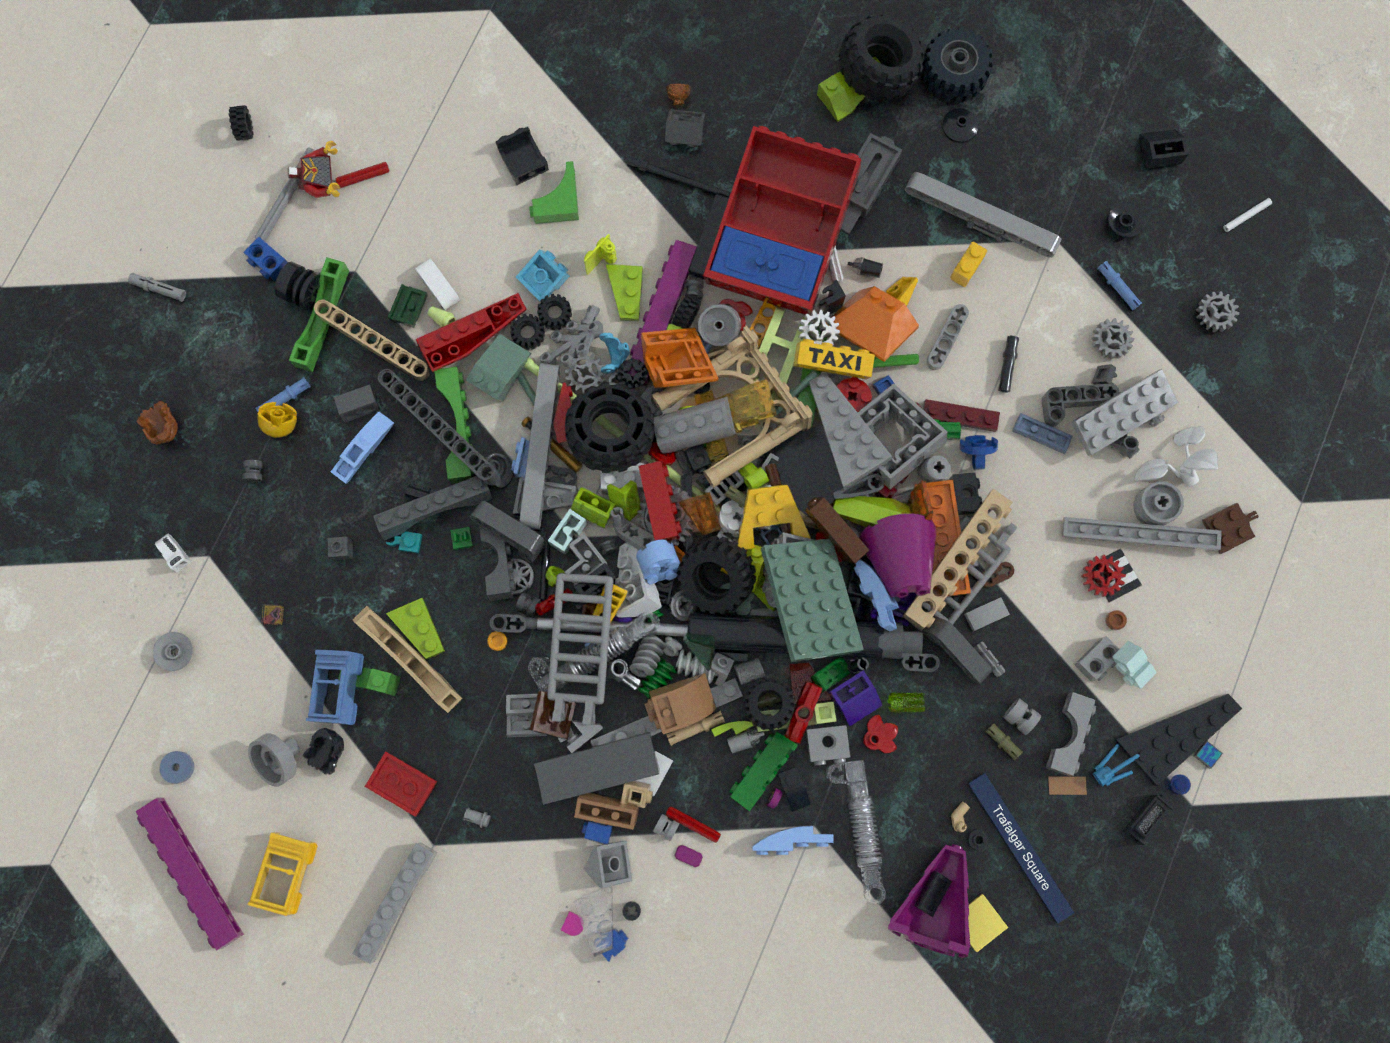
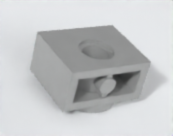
[805,725,850,766]

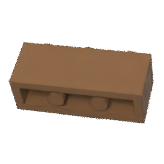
[574,793,639,830]

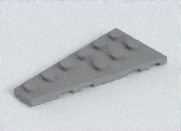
[809,372,892,490]

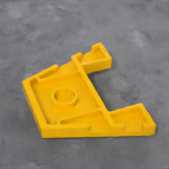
[738,484,811,549]

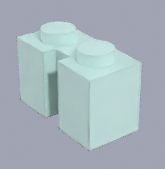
[548,509,587,555]
[1112,641,1156,689]

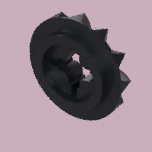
[617,358,648,388]

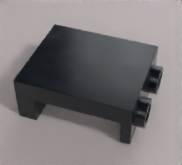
[495,126,549,186]

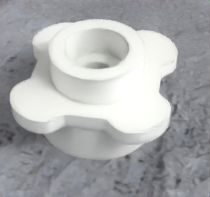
[663,636,682,657]

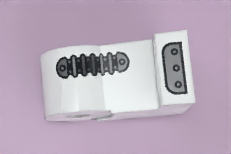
[155,534,192,572]

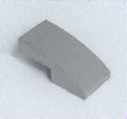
[964,598,1010,631]

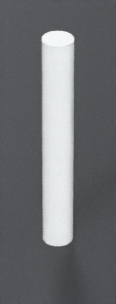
[1223,198,1272,232]

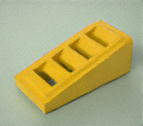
[593,584,628,623]

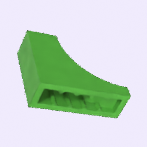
[529,161,579,224]
[338,668,401,696]

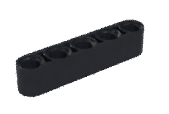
[688,194,729,280]

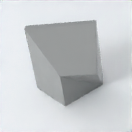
[584,841,632,888]

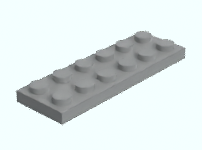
[1071,369,1178,456]

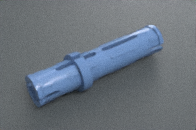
[1097,261,1142,311]
[256,377,311,412]

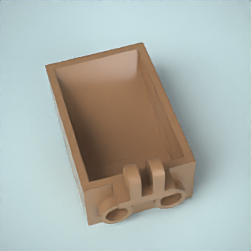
[644,673,716,735]

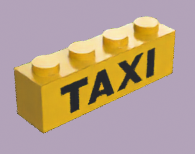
[793,339,875,380]

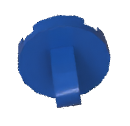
[960,435,998,470]

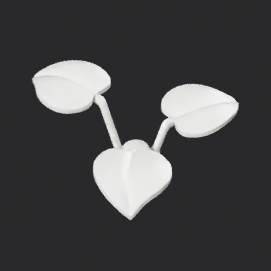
[1135,426,1218,486]

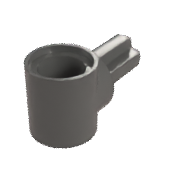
[606,659,641,690]

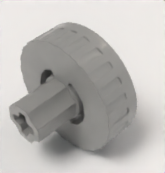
[248,733,300,787]

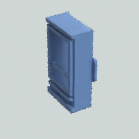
[306,650,364,725]

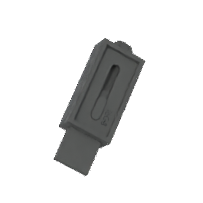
[841,133,903,235]

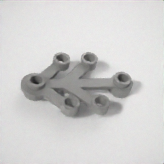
[540,320,604,366]

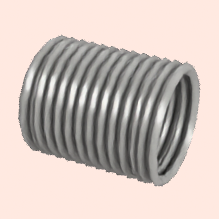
[734,657,765,685]

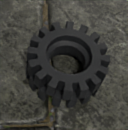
[228,105,254,141]
[537,294,572,330]
[672,294,701,329]
[510,314,545,350]

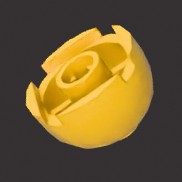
[257,402,297,438]

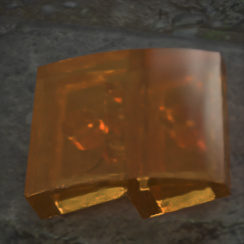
[907,481,933,520]

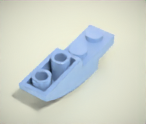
[331,412,394,483]
[854,559,899,631]
[752,826,833,855]

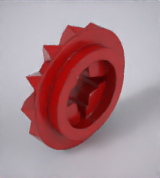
[648,442,676,466]

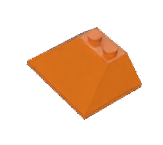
[826,286,919,362]
[641,328,719,388]

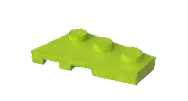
[606,264,643,321]
[386,598,445,659]

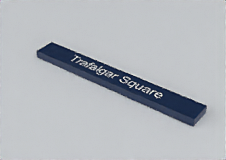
[967,773,1074,924]

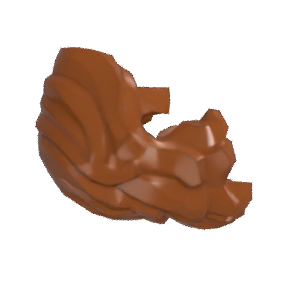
[136,401,178,445]

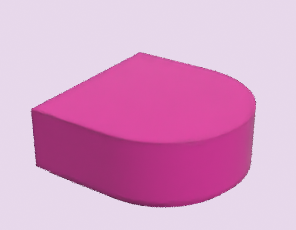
[561,911,585,936]

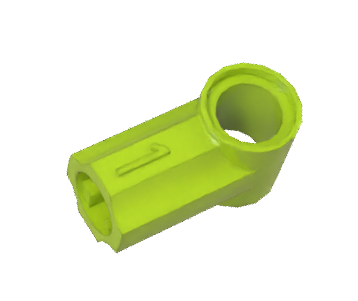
[738,462,769,489]

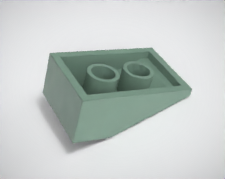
[466,334,532,401]

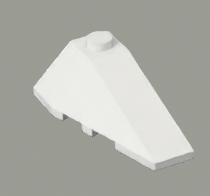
[614,542,662,618]

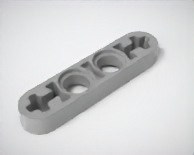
[927,304,969,370]

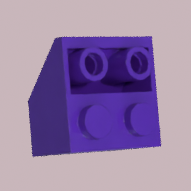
[828,670,883,727]

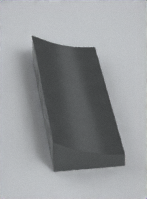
[534,732,660,805]

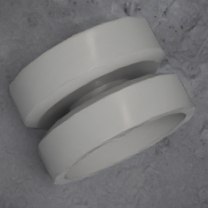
[698,304,741,346]
[1133,481,1184,526]

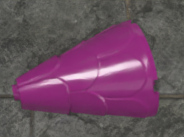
[888,844,970,958]

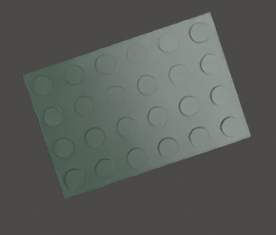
[761,539,864,662]

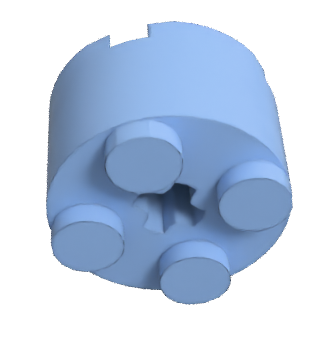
[636,540,681,584]

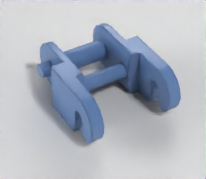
[756,525,782,545]

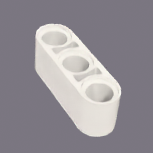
[415,258,460,311]

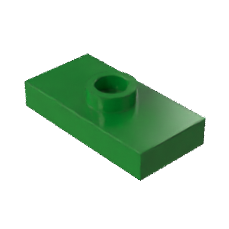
[811,656,851,693]

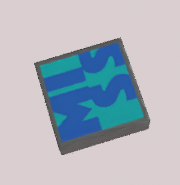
[1193,741,1223,769]

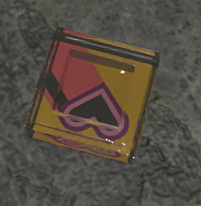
[261,604,284,625]

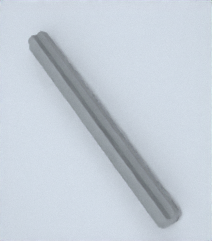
[255,147,314,241]

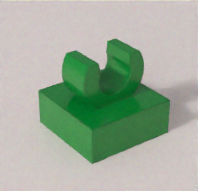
[450,527,473,550]

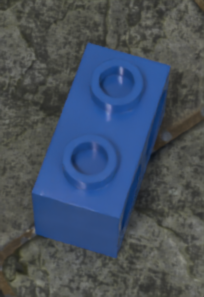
[243,237,288,282]

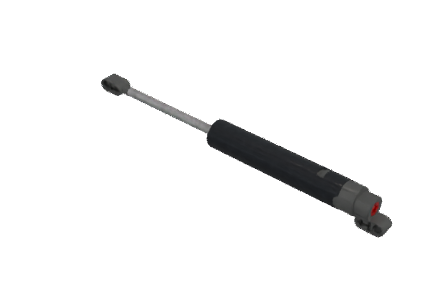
[490,612,940,672]

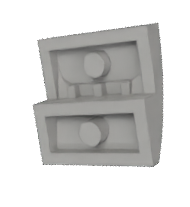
[506,694,547,738]

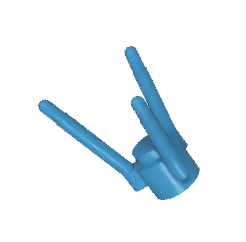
[1093,744,1139,787]

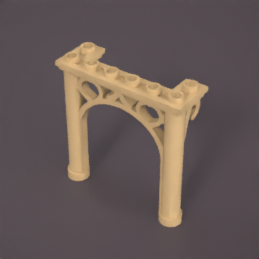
[651,326,813,488]

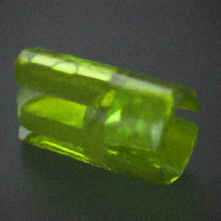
[888,692,926,712]

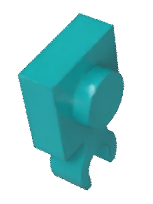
[386,532,422,554]

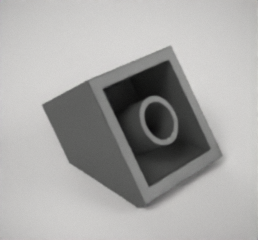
[665,109,705,147]

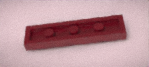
[923,399,1000,432]

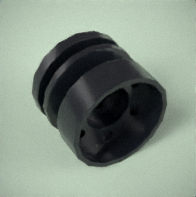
[275,261,320,310]

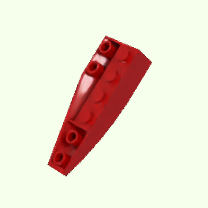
[416,293,527,372]

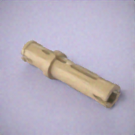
[666,711,725,746]

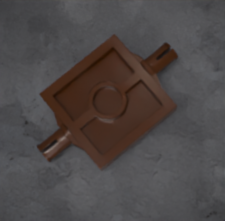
[1202,503,1259,554]

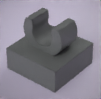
[1092,364,1117,385]

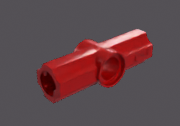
[784,681,823,743]

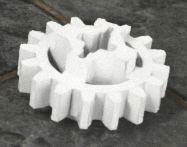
[798,310,840,345]

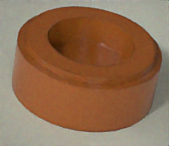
[1106,610,1127,630]

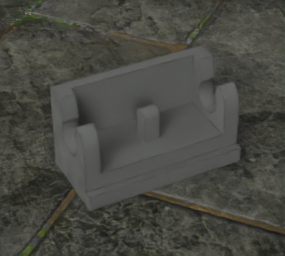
[334,384,380,423]

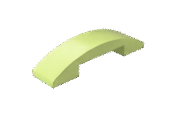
[757,702,836,732]

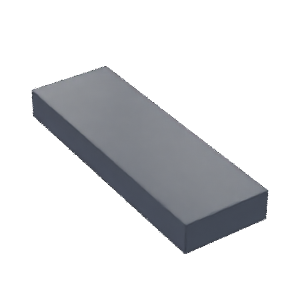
[1012,413,1073,454]

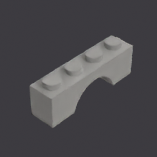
[1046,692,1096,776]

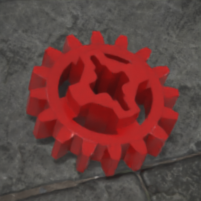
[1081,555,1126,597]

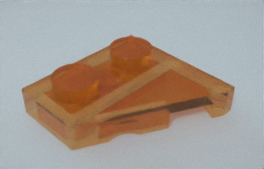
[679,492,721,535]

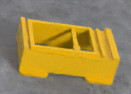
[247,832,318,916]

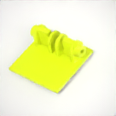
[584,234,617,275]

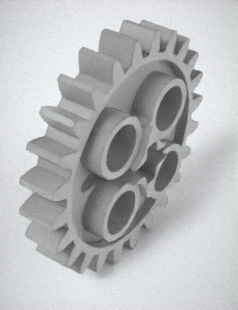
[637,485,697,546]

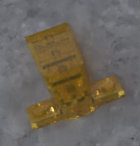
[694,379,777,463]

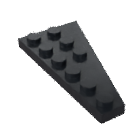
[1115,694,1242,786]

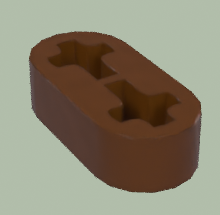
[982,562,1014,588]

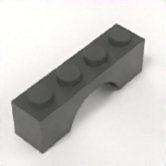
[479,526,516,601]

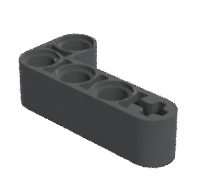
[1042,384,1119,427]
[470,500,544,563]
[922,616,993,685]

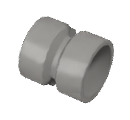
[1003,698,1041,735]

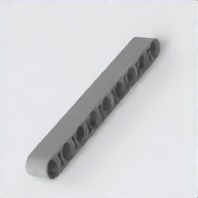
[905,172,1061,258]
[520,363,560,530]

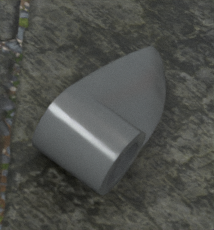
[832,474,884,499]

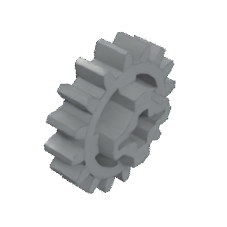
[1196,291,1239,332]
[1091,318,1134,359]
[564,353,605,393]

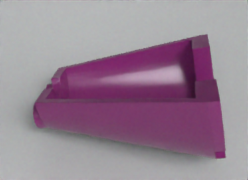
[859,514,936,598]

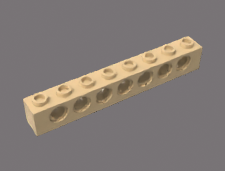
[902,489,1013,630]

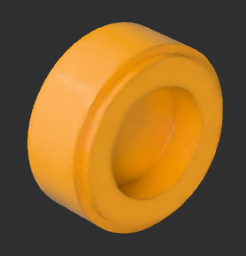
[487,631,508,651]

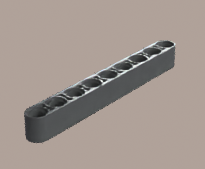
[378,369,501,485]

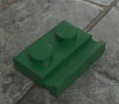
[388,284,428,328]

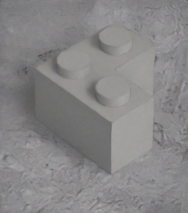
[565,533,608,586]

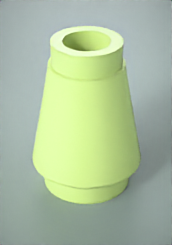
[428,306,456,327]

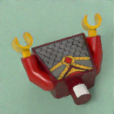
[288,141,340,198]

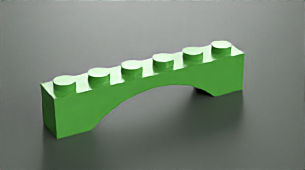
[289,257,349,372]
[435,366,475,483]

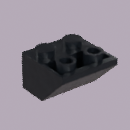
[1139,129,1189,169]

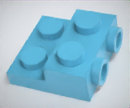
[516,249,570,301]

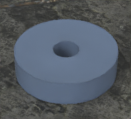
[160,751,194,784]

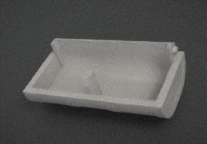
[654,397,736,454]

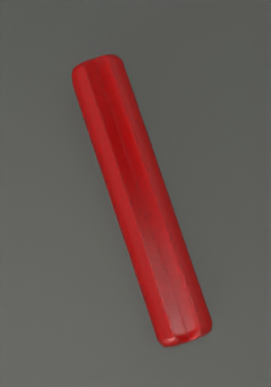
[335,162,389,188]
[666,807,721,843]

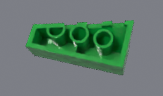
[729,732,798,811]

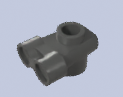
[1109,433,1140,459]

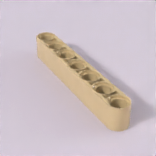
[314,300,429,381]

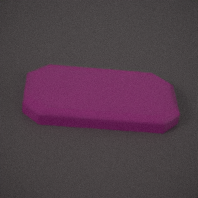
[675,845,703,867]

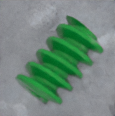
[637,656,677,699]

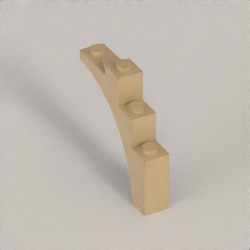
[353,606,462,713]

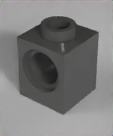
[327,536,353,561]

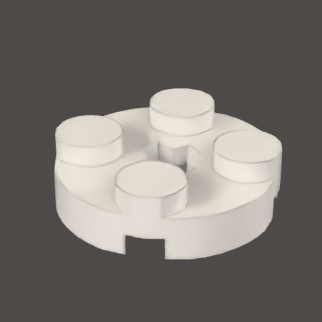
[718,500,754,537]

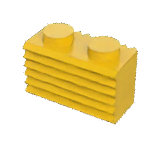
[950,242,987,287]

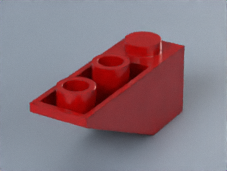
[553,382,573,444]

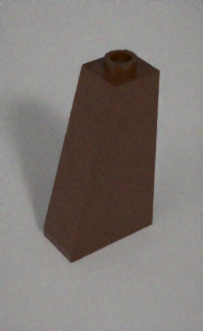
[805,497,869,563]

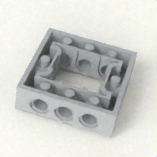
[858,384,948,489]

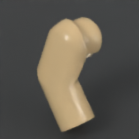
[951,801,970,832]

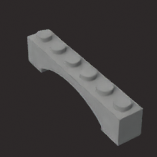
[352,842,438,964]

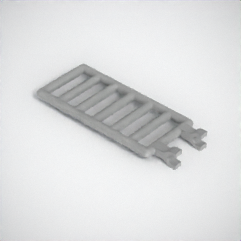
[895,510,1017,632]
[547,573,613,725]

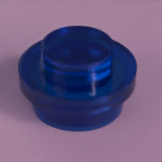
[1170,774,1191,795]

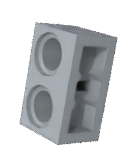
[1074,636,1119,681]

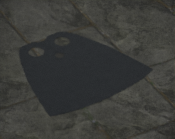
[764,425,842,519]

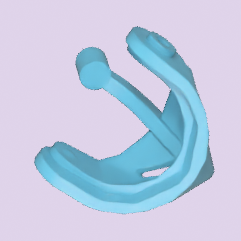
[599,333,630,374]

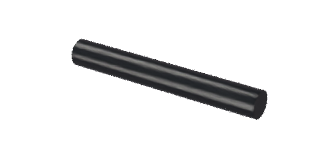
[539,542,550,600]

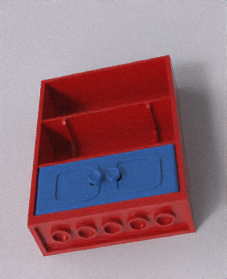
[703,126,861,316]

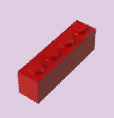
[638,461,682,542]

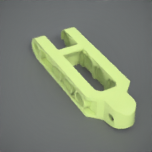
[743,307,811,418]

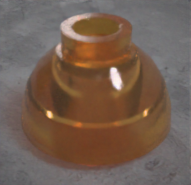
[666,84,691,105]

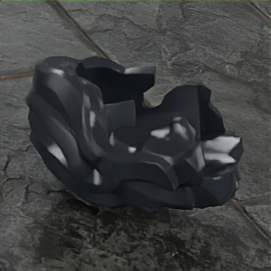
[303,728,344,775]

